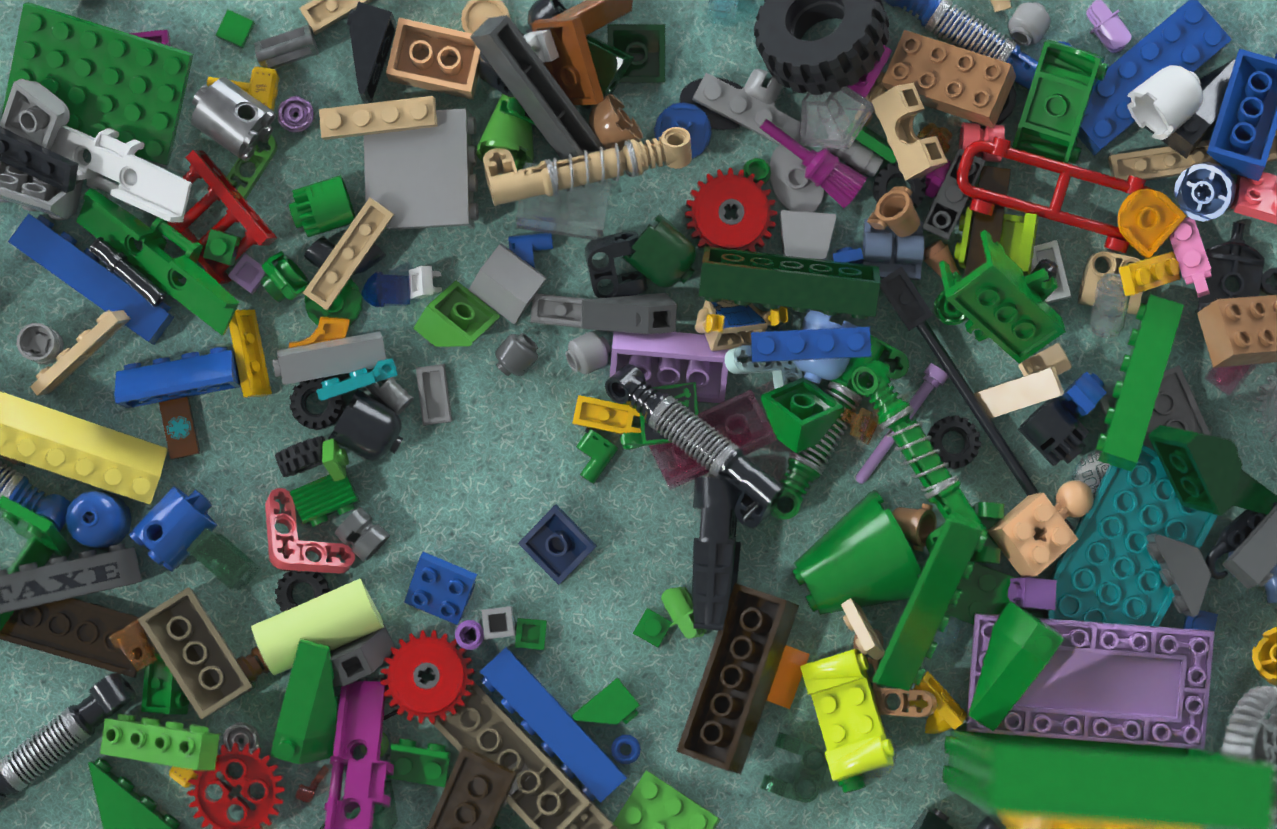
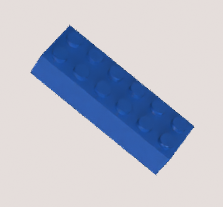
[1078,0,1232,156]

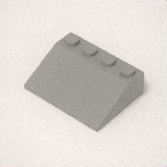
[0,161,83,220]

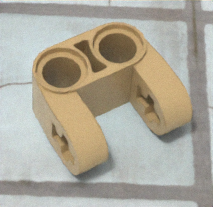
[1078,252,1143,315]

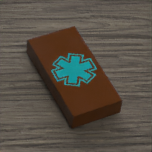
[159,396,201,460]

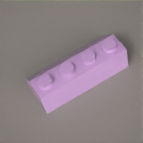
[610,331,729,404]

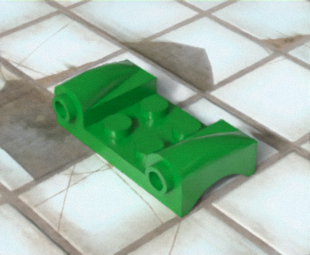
[1012,40,1108,165]

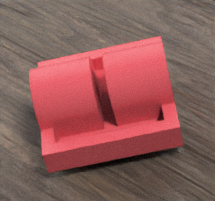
[1229,172,1277,225]

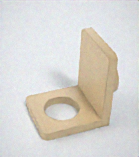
[1018,343,1072,376]

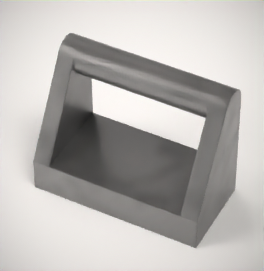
[254,25,319,69]

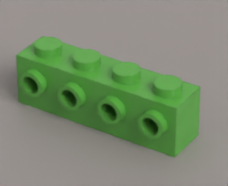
[100,713,220,770]

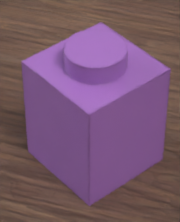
[1008,577,1057,611]

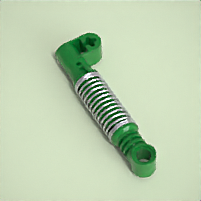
[771,335,909,520]

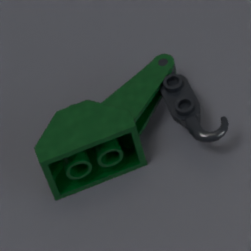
[1148,425,1277,580]

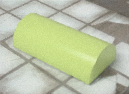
[251,578,384,675]

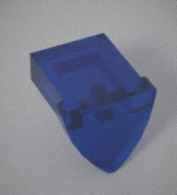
[361,272,410,307]

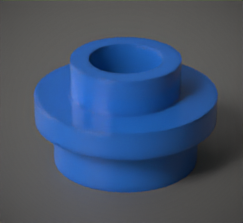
[611,735,641,764]

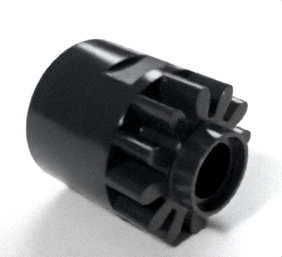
[1018,397,1090,466]

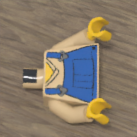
[695,299,788,351]

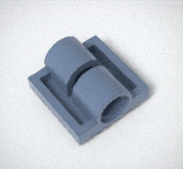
[863,219,924,280]

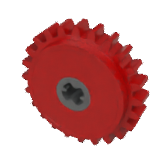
[685,168,777,252]
[381,630,475,725]

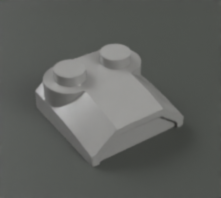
[0,79,70,150]

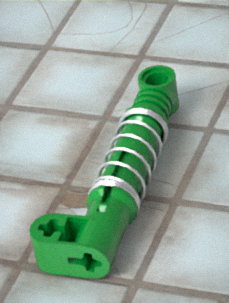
[851,360,988,553]

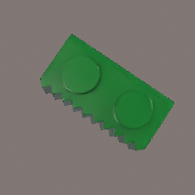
[290,470,360,527]

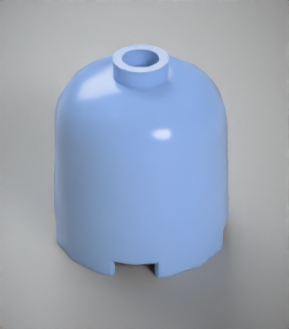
[794,310,857,384]

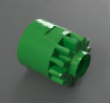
[289,175,356,237]

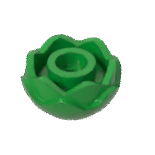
[933,290,966,325]

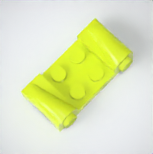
[800,649,894,781]

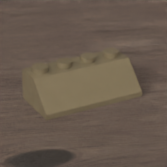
[138,587,255,720]

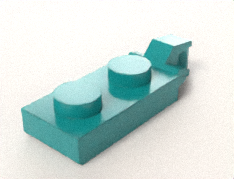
[316,358,398,401]

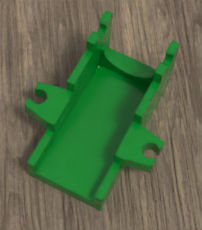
[939,230,1066,364]

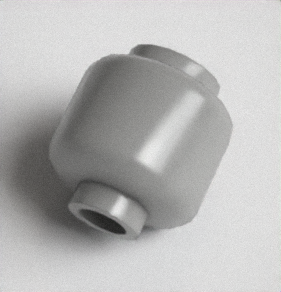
[1008,2,1051,46]
[565,332,611,375]

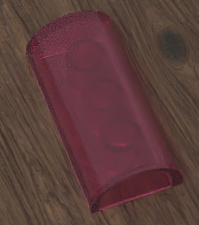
[648,389,776,490]

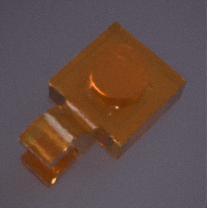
[841,408,878,445]

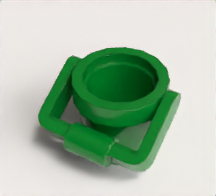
[261,251,309,302]

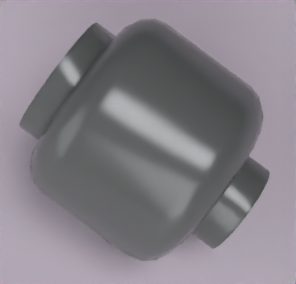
[495,333,538,376]

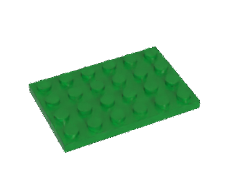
[2,2,194,165]

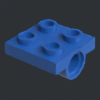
[404,552,477,625]

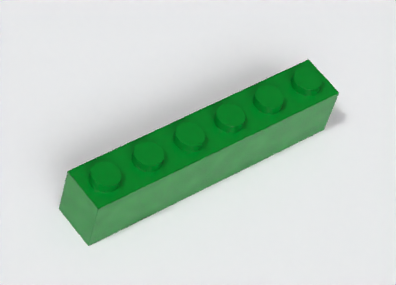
[1096,294,1184,472]

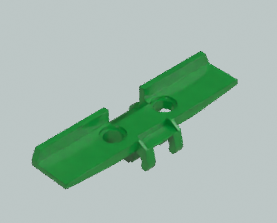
[76,188,239,336]

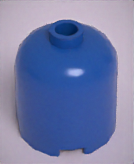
[65,491,132,549]

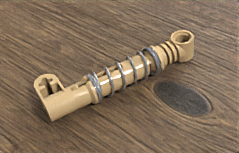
[483,127,692,206]

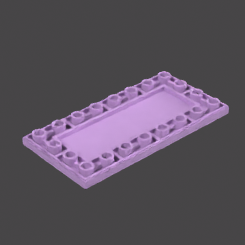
[966,613,1215,749]

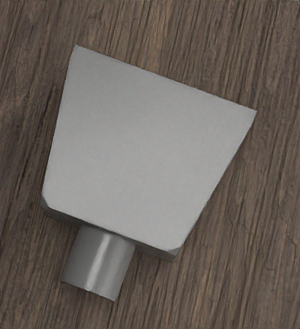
[779,210,836,260]

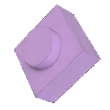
[228,253,266,295]

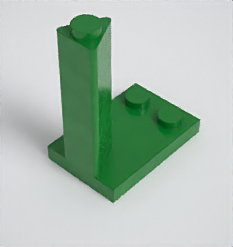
[0,495,72,632]

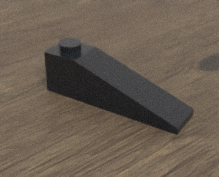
[1144,59,1235,159]

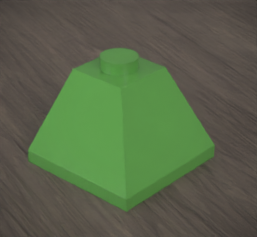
[413,280,500,347]

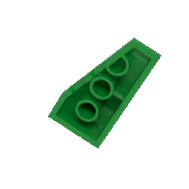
[968,601,1064,732]
[270,639,338,764]

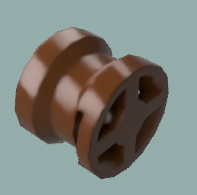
[237,646,271,683]

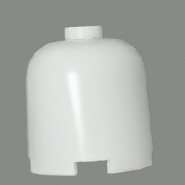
[1127,65,1204,140]

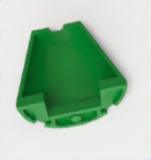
[792,490,922,615]

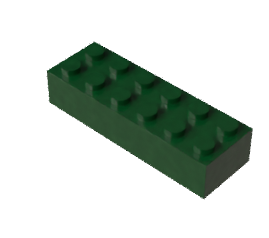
[698,246,880,319]

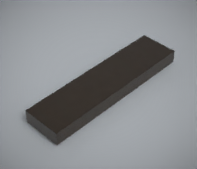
[964,166,1011,277]

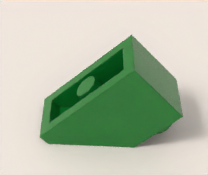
[572,677,640,725]

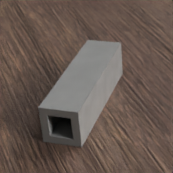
[272,331,386,385]

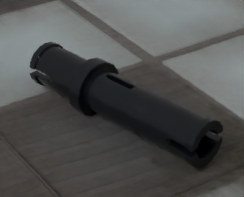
[89,237,167,308]

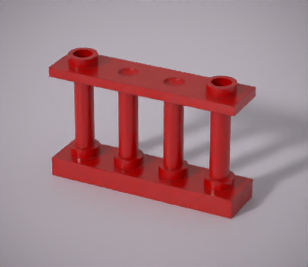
[168,150,277,284]

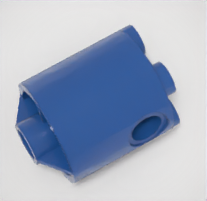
[129,486,217,572]

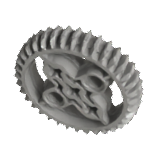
[1221,686,1277,825]

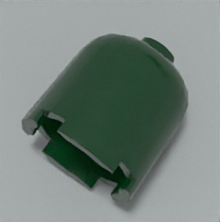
[622,213,696,288]

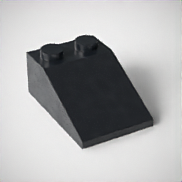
[347,2,397,104]

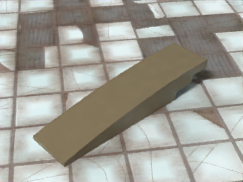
[429,678,618,829]

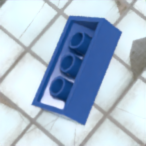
[1206,49,1277,181]
[114,347,241,408]

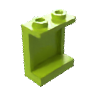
[954,207,1039,276]

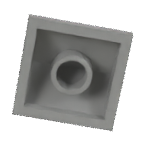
[469,244,547,325]

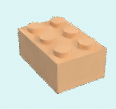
[386,18,480,99]

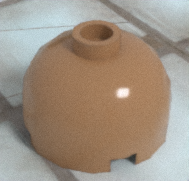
[589,93,643,151]

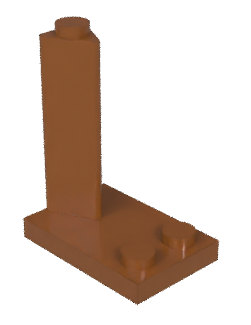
[531,0,633,105]

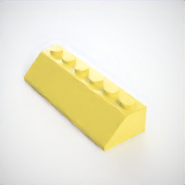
[0,391,168,505]

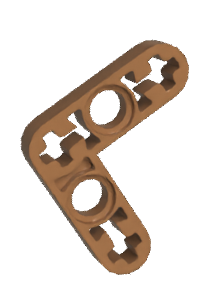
[853,628,937,717]

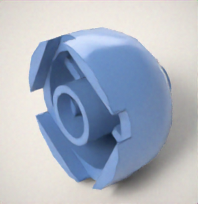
[1174,162,1236,222]

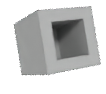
[481,606,516,639]

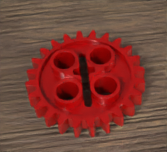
[187,742,285,829]

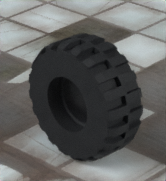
[754,0,889,95]

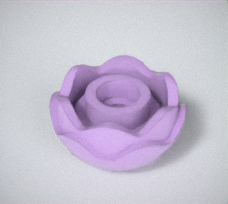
[278,96,314,132]

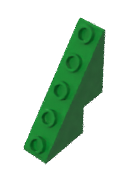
[88,757,181,829]

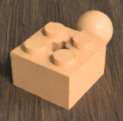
[988,480,1094,578]

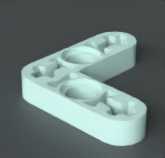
[725,345,802,389]

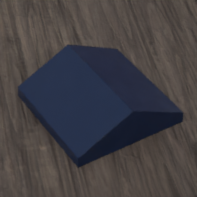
[518,504,597,585]

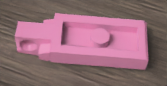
[1169,217,1212,298]

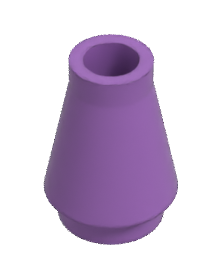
[455,620,484,650]

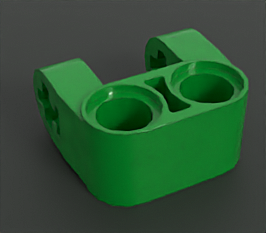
[971,502,1004,564]

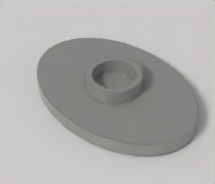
[770,144,824,212]

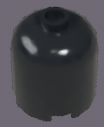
[328,389,403,461]

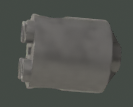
[191,77,276,162]

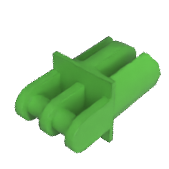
[661,587,707,639]

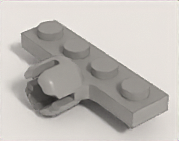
[692,68,808,150]

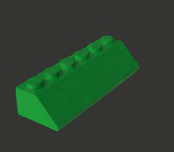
[872,511,988,691]

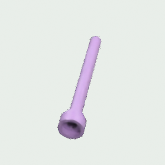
[856,363,949,484]

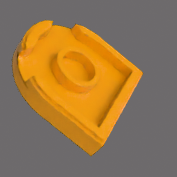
[1118,189,1187,259]

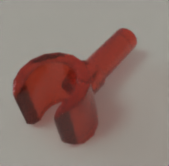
[295,766,329,803]

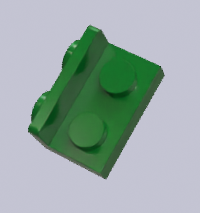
[141,653,190,715]
[387,738,451,787]

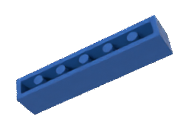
[8,213,174,345]
[480,647,627,803]

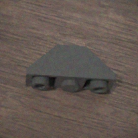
[922,149,985,240]
[1146,534,1211,617]
[330,624,395,687]

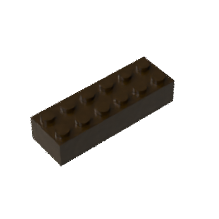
[676,583,799,774]

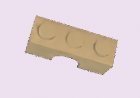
[871,83,948,181]

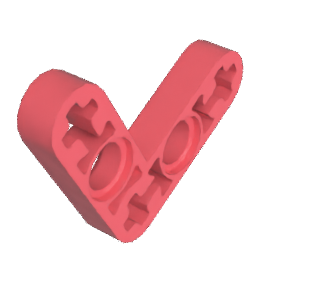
[265,488,355,574]

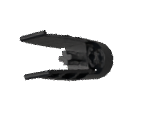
[692,477,742,631]

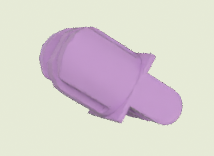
[1086,0,1131,53]

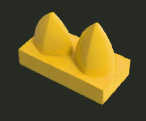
[909,671,967,734]

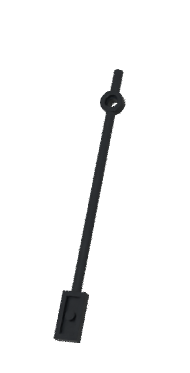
[880,266,1073,531]

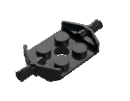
[1195,222,1265,314]

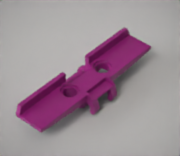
[324,681,394,829]

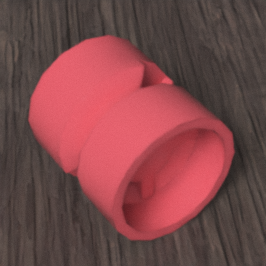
[959,122,1005,163]

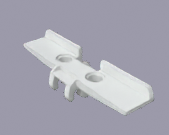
[50,125,192,222]

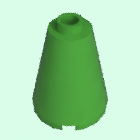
[476,93,534,170]

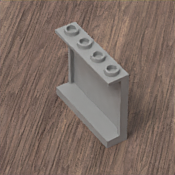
[364,108,479,233]

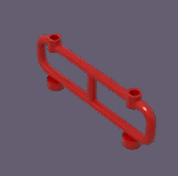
[956,136,1154,253]

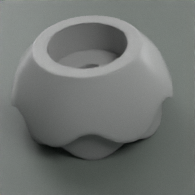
[223,722,260,753]

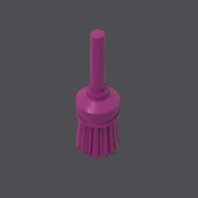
[759,119,867,208]

